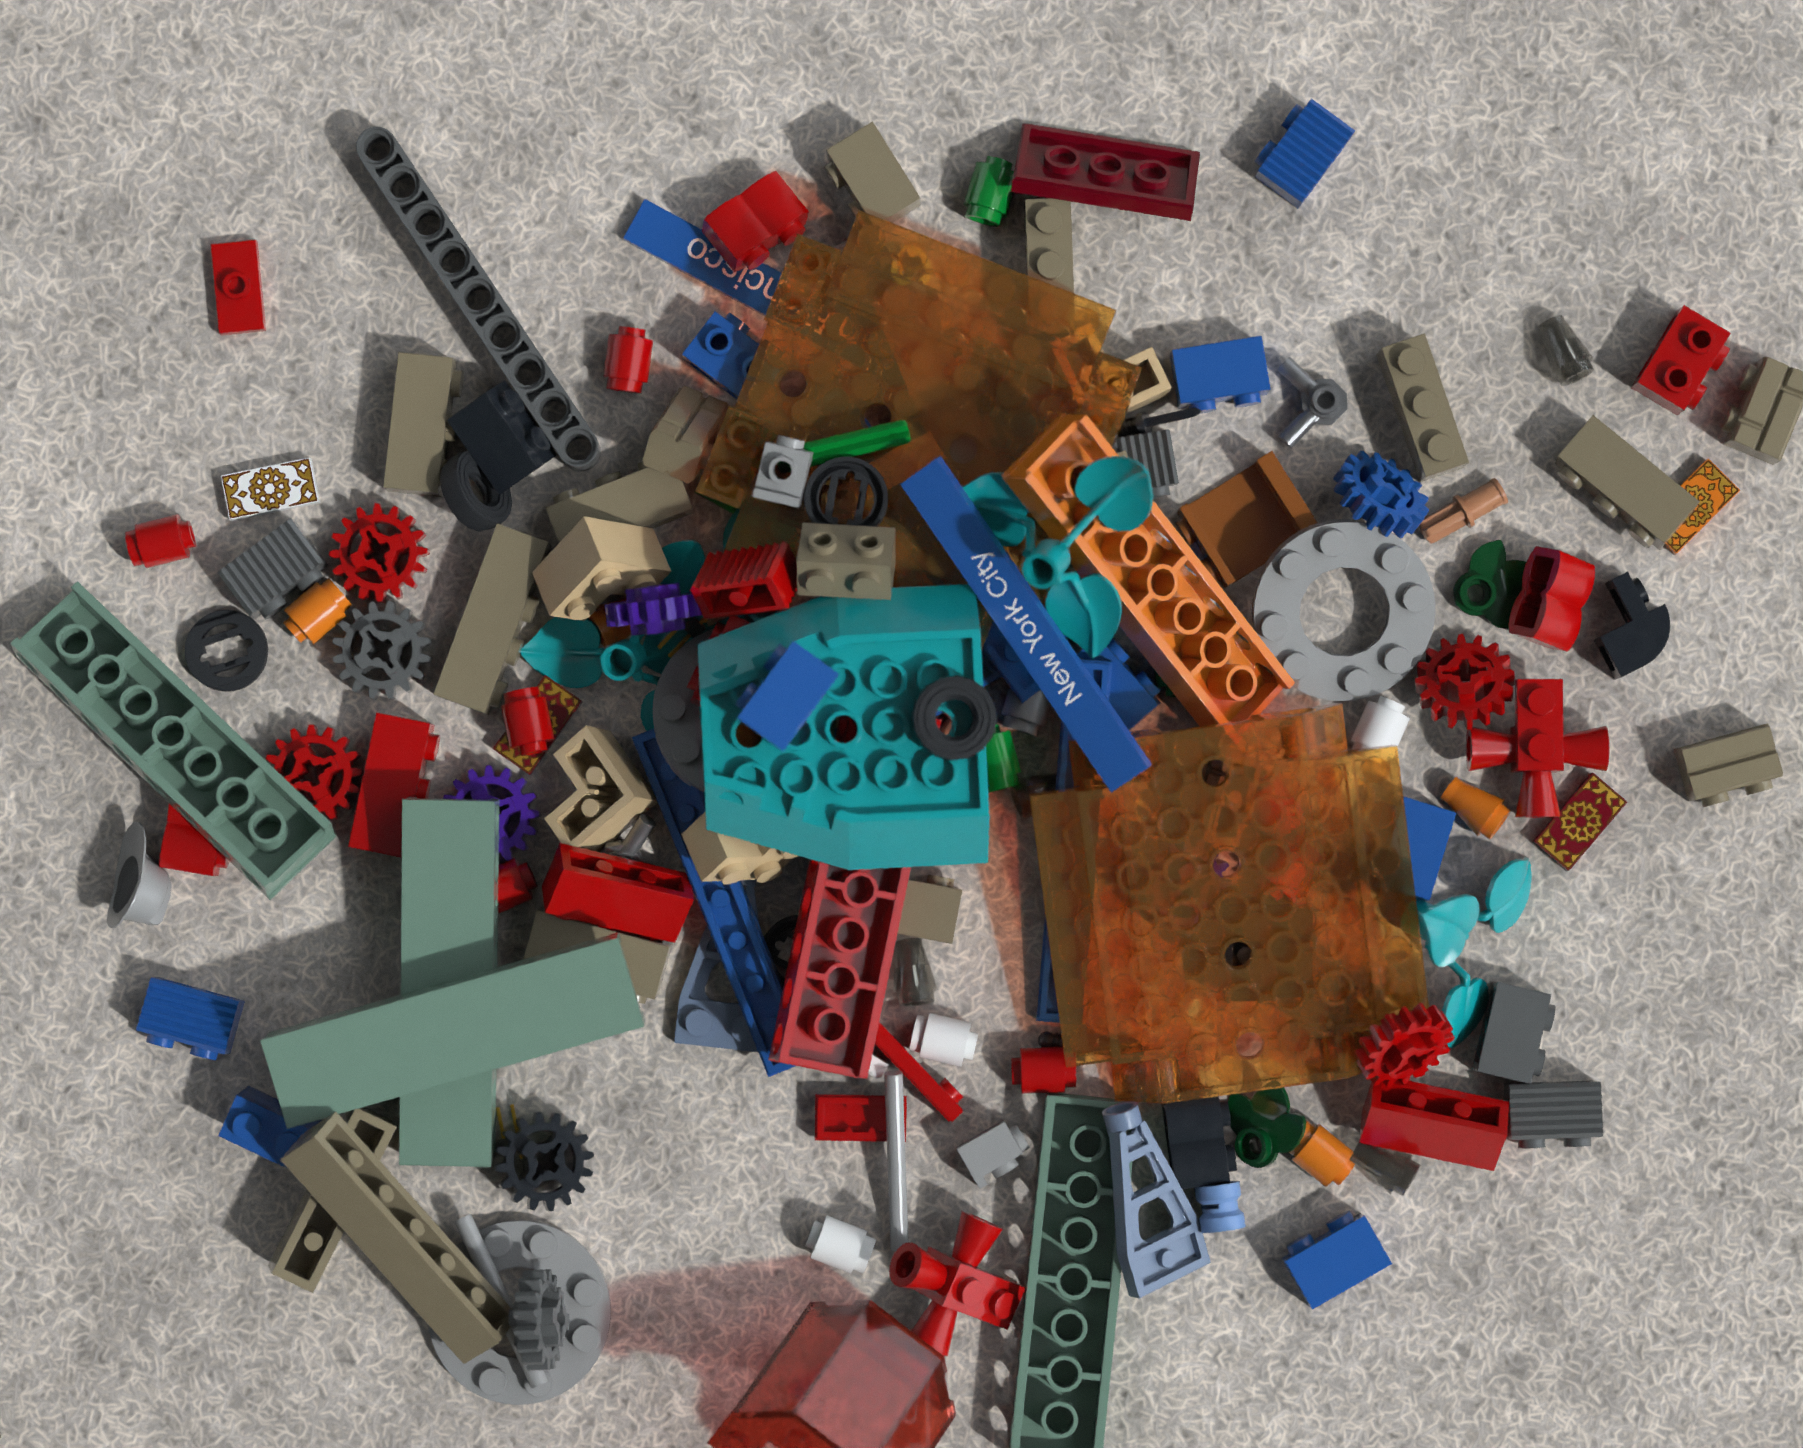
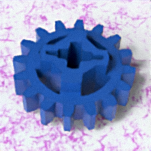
[1333,451,1429,538]

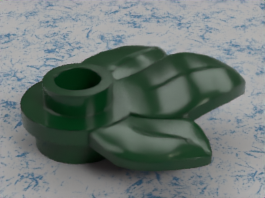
[1453,540,1526,629]
[1228,1079,1306,1168]

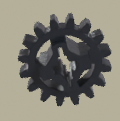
[493,1112,594,1211]

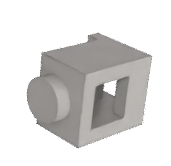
[752,435,814,508]
[956,1120,1030,1189]

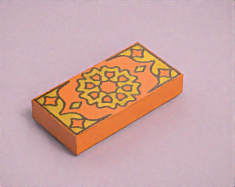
[1665,459,1740,555]

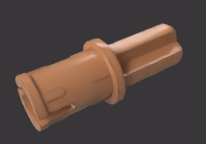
[1419,478,1508,544]

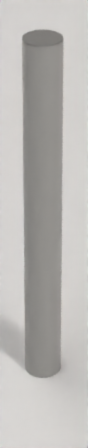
[884,1070,909,1251]
[454,1214,548,1389]

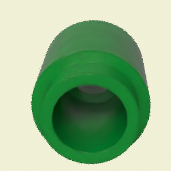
[964,156,1014,227]
[986,724,1021,793]

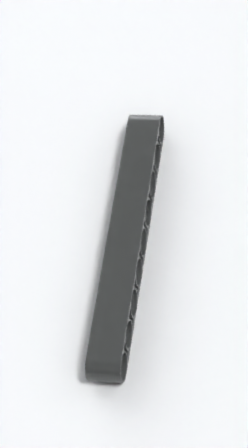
[356,127,601,471]

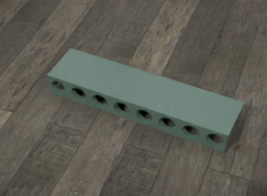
[10,581,336,900]
[399,797,500,1167]
[260,932,645,1129]
[1009,1093,1137,1448]

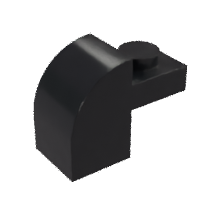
[1594,572,1670,680]

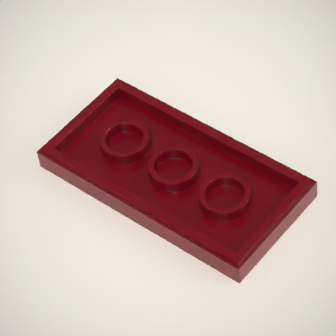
[1011,123,1200,221]

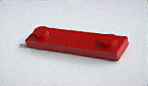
[875,1021,964,1122]

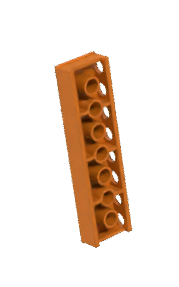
[1001,413,1295,746]

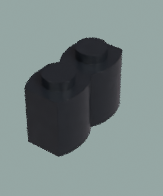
[1160,1089,1237,1189]

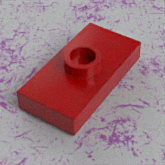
[211,240,266,336]
[815,1094,907,1142]

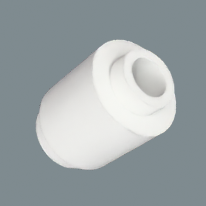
[1350,696,1410,767]
[909,1013,978,1067]
[805,1215,876,1274]

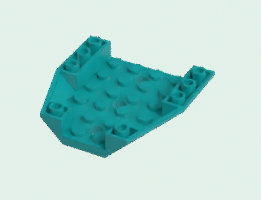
[697,584,989,870]

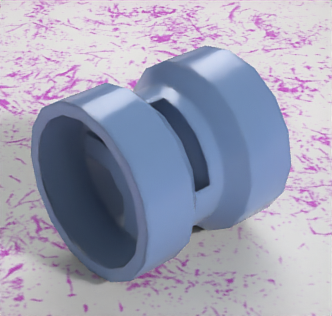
[1194,1181,1246,1233]

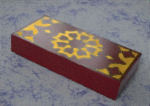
[493,675,583,775]
[1532,772,1627,871]

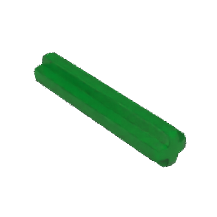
[777,420,911,473]

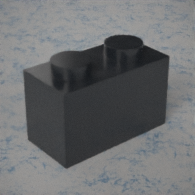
[447,380,557,495]

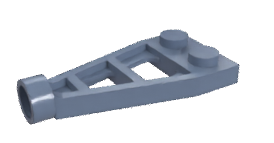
[674,880,759,1052]
[1102,1101,1211,1298]

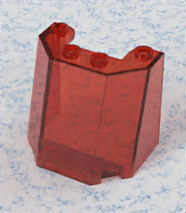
[707,1300,956,1448]

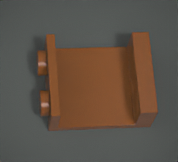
[1175,451,1318,588]

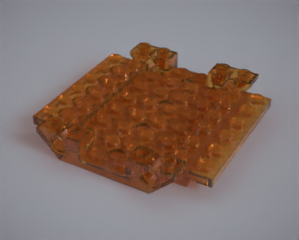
[695,210,1142,653]
[1029,703,1429,1104]

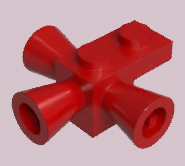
[1466,679,1610,818]
[889,1210,1025,1357]

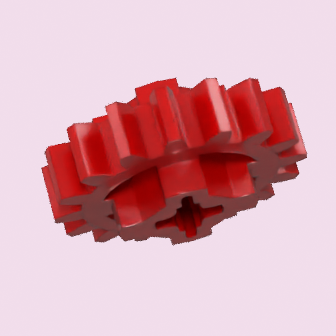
[329,503,430,603]
[1415,634,1515,730]
[266,724,364,820]
[1354,1003,1455,1087]

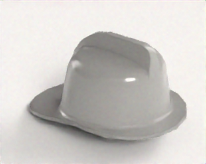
[107,822,172,928]

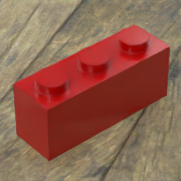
[348,712,440,858]
[542,843,694,943]
[1359,1079,1509,1171]

